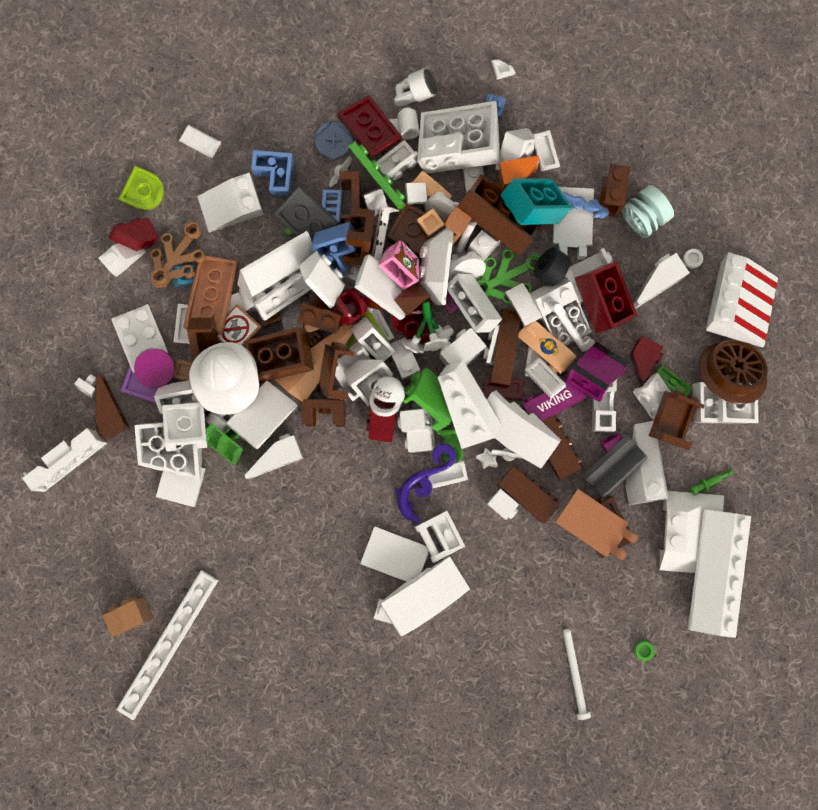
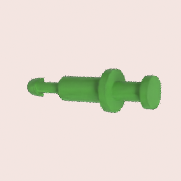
[690,469,733,496]

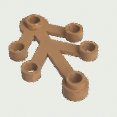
[150,222,205,288]

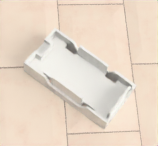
[22,428,107,492]

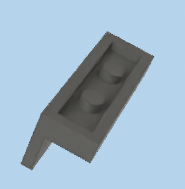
[582,435,648,498]

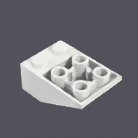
[530,277,592,346]

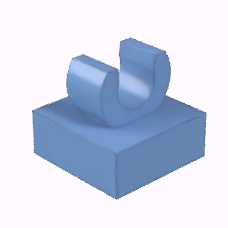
[485,94,506,119]

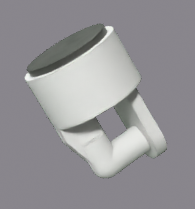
[394,68,437,106]

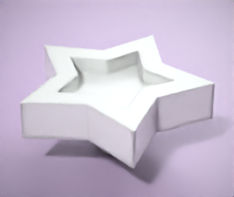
[476,447,498,469]

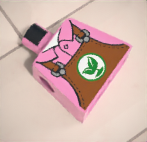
[378,241,419,290]

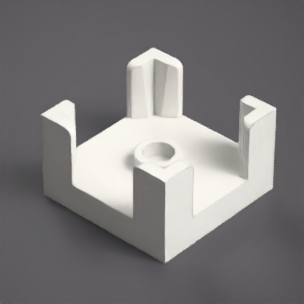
[335,341,371,401]
[162,402,207,451]

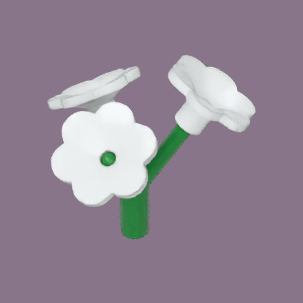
[402,301,454,353]

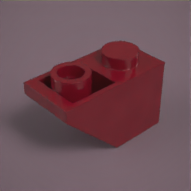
[108,217,159,251]
[630,336,663,384]

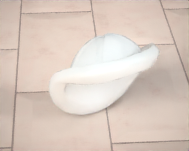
[189,342,259,414]

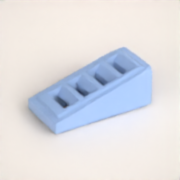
[322,190,342,224]

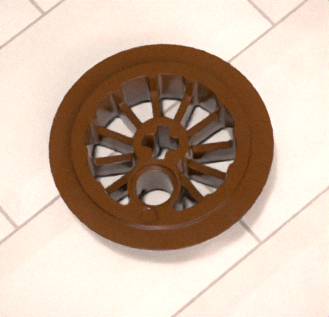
[699,339,768,404]

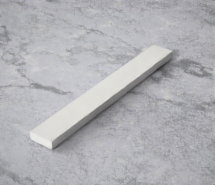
[116,570,219,720]

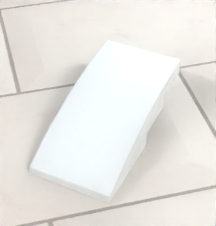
[487,391,561,468]
[380,556,470,636]

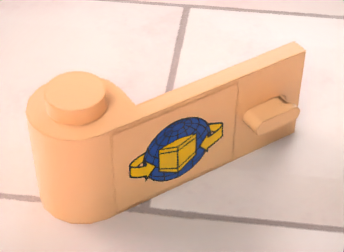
[518,321,577,375]

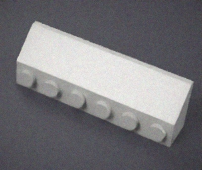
[688,509,751,638]

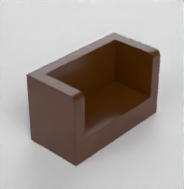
[187,318,219,362]

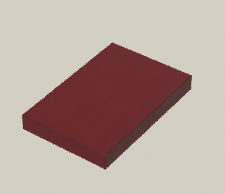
[337,95,402,158]

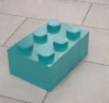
[501,178,572,225]

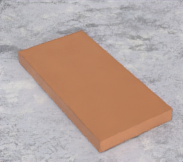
[183,255,238,335]

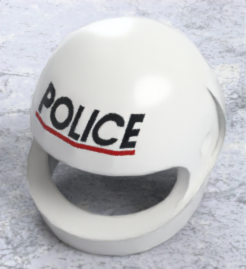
[369,377,405,416]

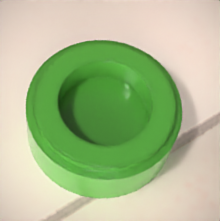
[634,640,655,661]

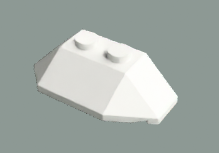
[419,227,454,305]

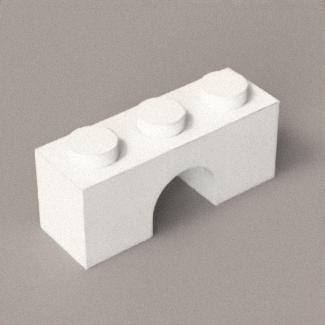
[592,379,617,433]

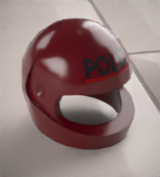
[331,288,367,325]

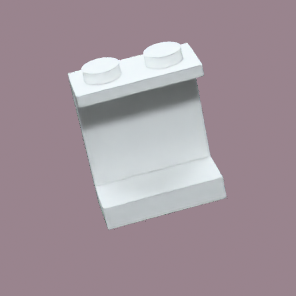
[564,248,613,305]

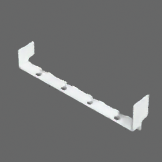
[371,207,399,262]

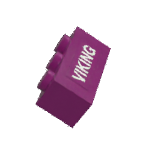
[521,377,587,421]

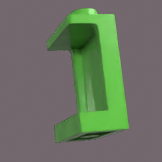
[403,367,452,432]

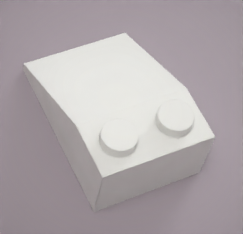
[197,173,264,232]
[633,253,689,309]

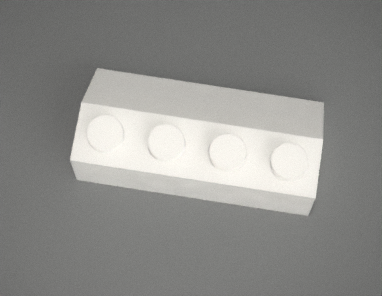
[237,231,314,303]

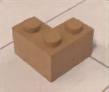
[102,596,153,637]

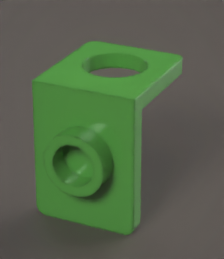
[437,430,463,461]

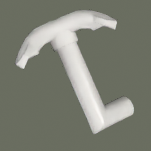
[451,219,477,260]

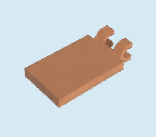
[555,489,639,560]

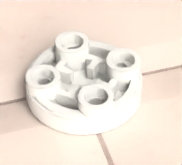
[425,191,459,222]
[448,251,486,281]

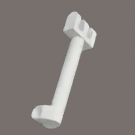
[546,297,595,352]

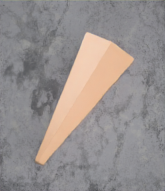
[275,320,361,402]

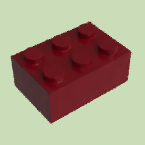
[574,261,638,333]

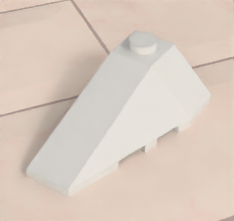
[625,421,669,506]

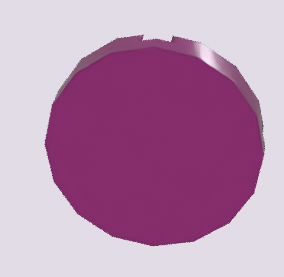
[134,348,175,388]

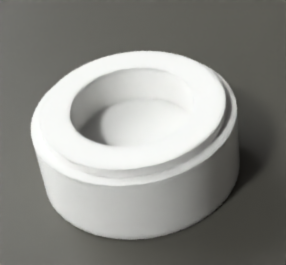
[683,249,703,269]

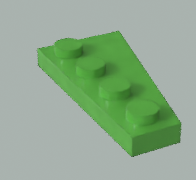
[348,141,406,210]

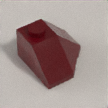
[391,297,431,343]

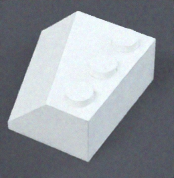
[135,422,202,480]

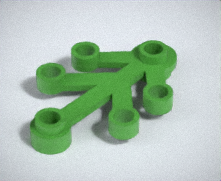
[477,249,540,304]

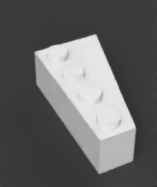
[438,359,502,449]

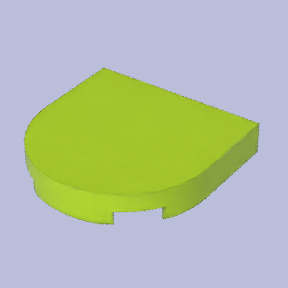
[118,166,164,210]

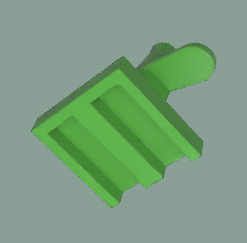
[206,423,243,466]

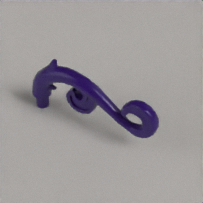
[395,444,456,525]

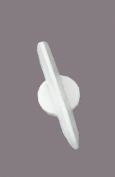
[329,156,352,187]
[491,447,523,461]

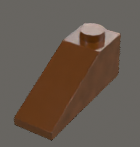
[95,374,130,439]

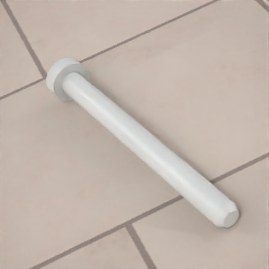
[563,629,591,720]

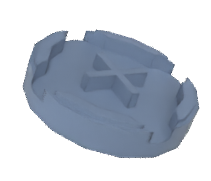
[315,121,353,160]

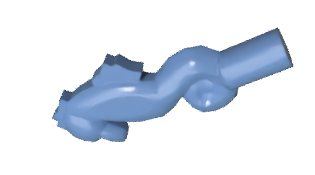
[563,192,609,219]

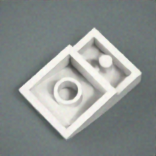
[692,382,758,423]

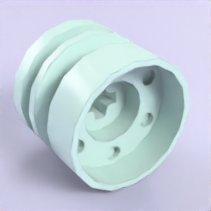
[621,185,674,239]

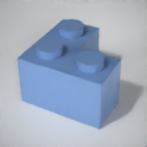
[251,150,295,198]
[311,222,357,273]

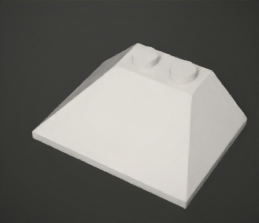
[659,491,724,573]

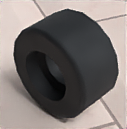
[534,247,571,286]

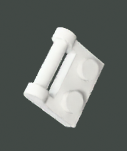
[415,511,465,563]

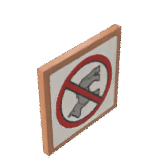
[217,304,262,347]

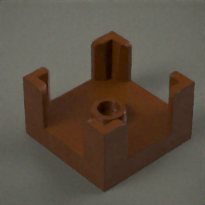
[387,203,436,259]
[343,207,375,266]
[302,399,346,427]

